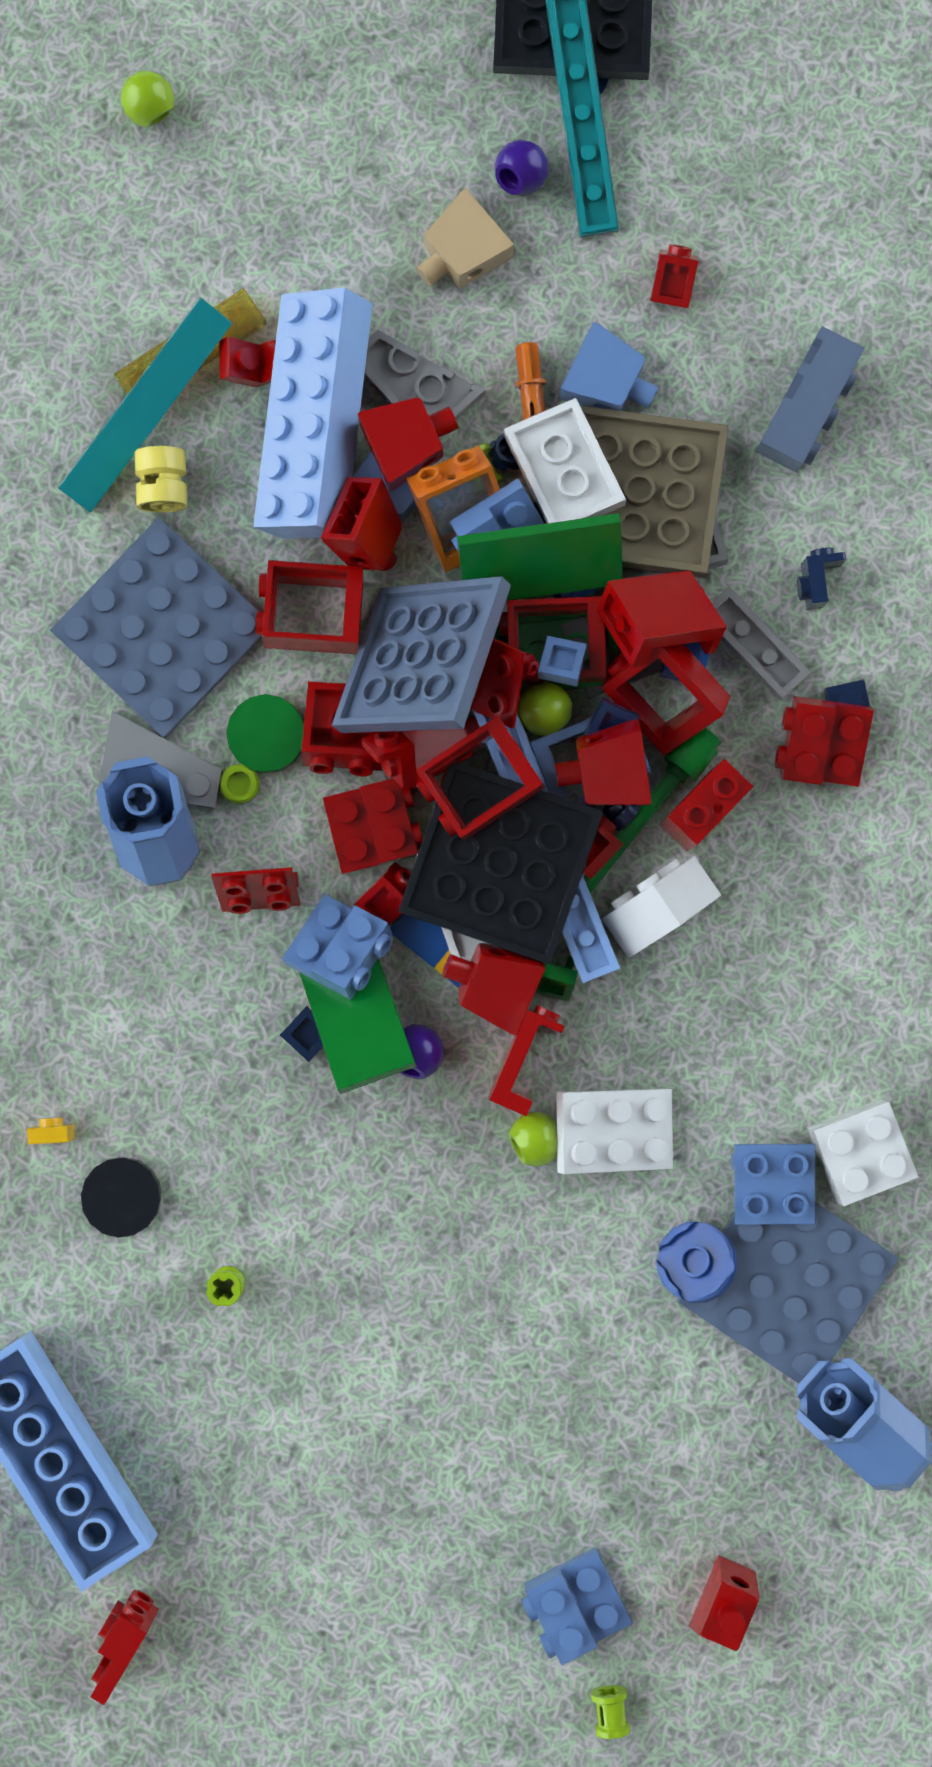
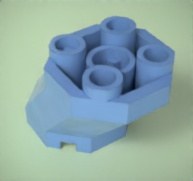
[96,756,201,886]
[797,1358,932,1491]

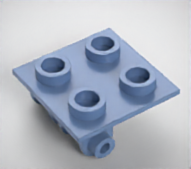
[731,1144,815,1225]

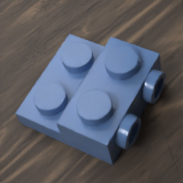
[449,479,545,553]
[282,894,393,1000]
[521,1547,633,1666]

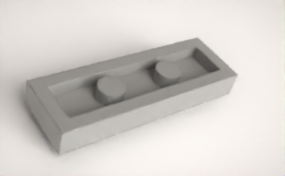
[712,586,811,701]

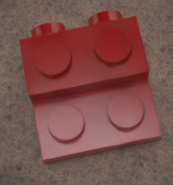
[301,681,382,777]
[775,696,874,787]
[323,778,423,875]
[90,1590,159,1705]

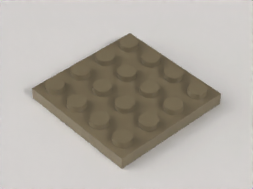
[580,405,729,579]

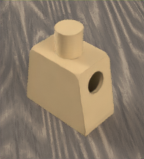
[416,188,514,288]

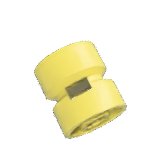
[134,446,188,513]

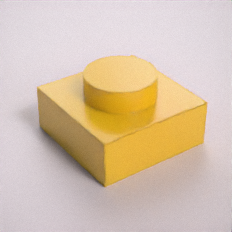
[27,1117,75,1145]

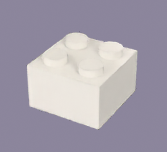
[806,1099,919,1207]

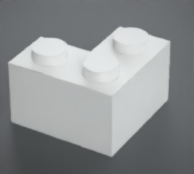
[602,856,721,958]

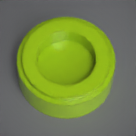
[220,764,260,804]

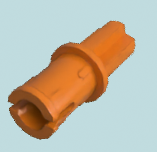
[515,342,546,421]

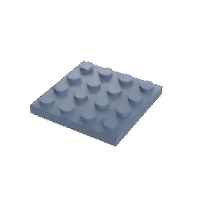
[50,517,262,739]
[332,576,511,733]
[676,1202,899,1384]

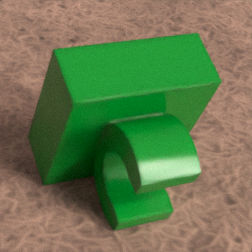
[535,956,578,1002]

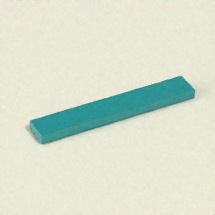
[545,0,619,238]
[58,297,233,513]

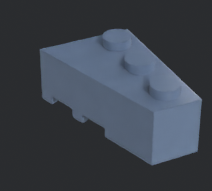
[756,326,865,473]

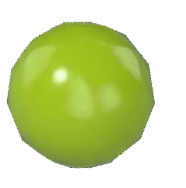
[121,71,175,128]
[517,681,572,736]
[508,1111,558,1167]

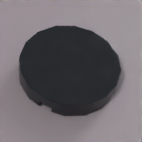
[81,1157,161,1238]

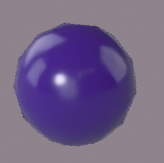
[494,139,549,197]
[400,1024,445,1080]

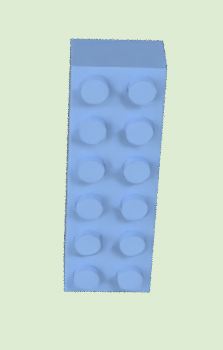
[253,287,373,539]
[0,1330,158,1592]

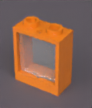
[406,446,500,572]

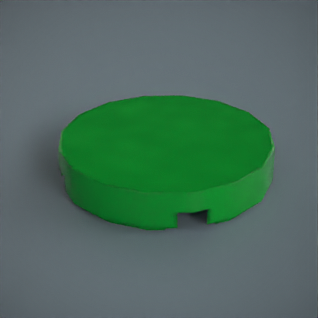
[226,694,304,773]

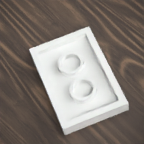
[504,398,626,523]
[556,1088,673,1174]

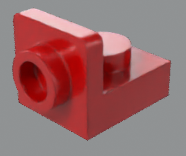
[650,244,699,309]
[219,337,276,387]
[362,731,418,790]
[583,815,623,879]
[353,862,412,925]

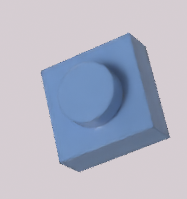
[538,636,587,687]

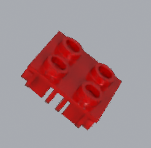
[470,638,539,729]
[211,867,301,914]

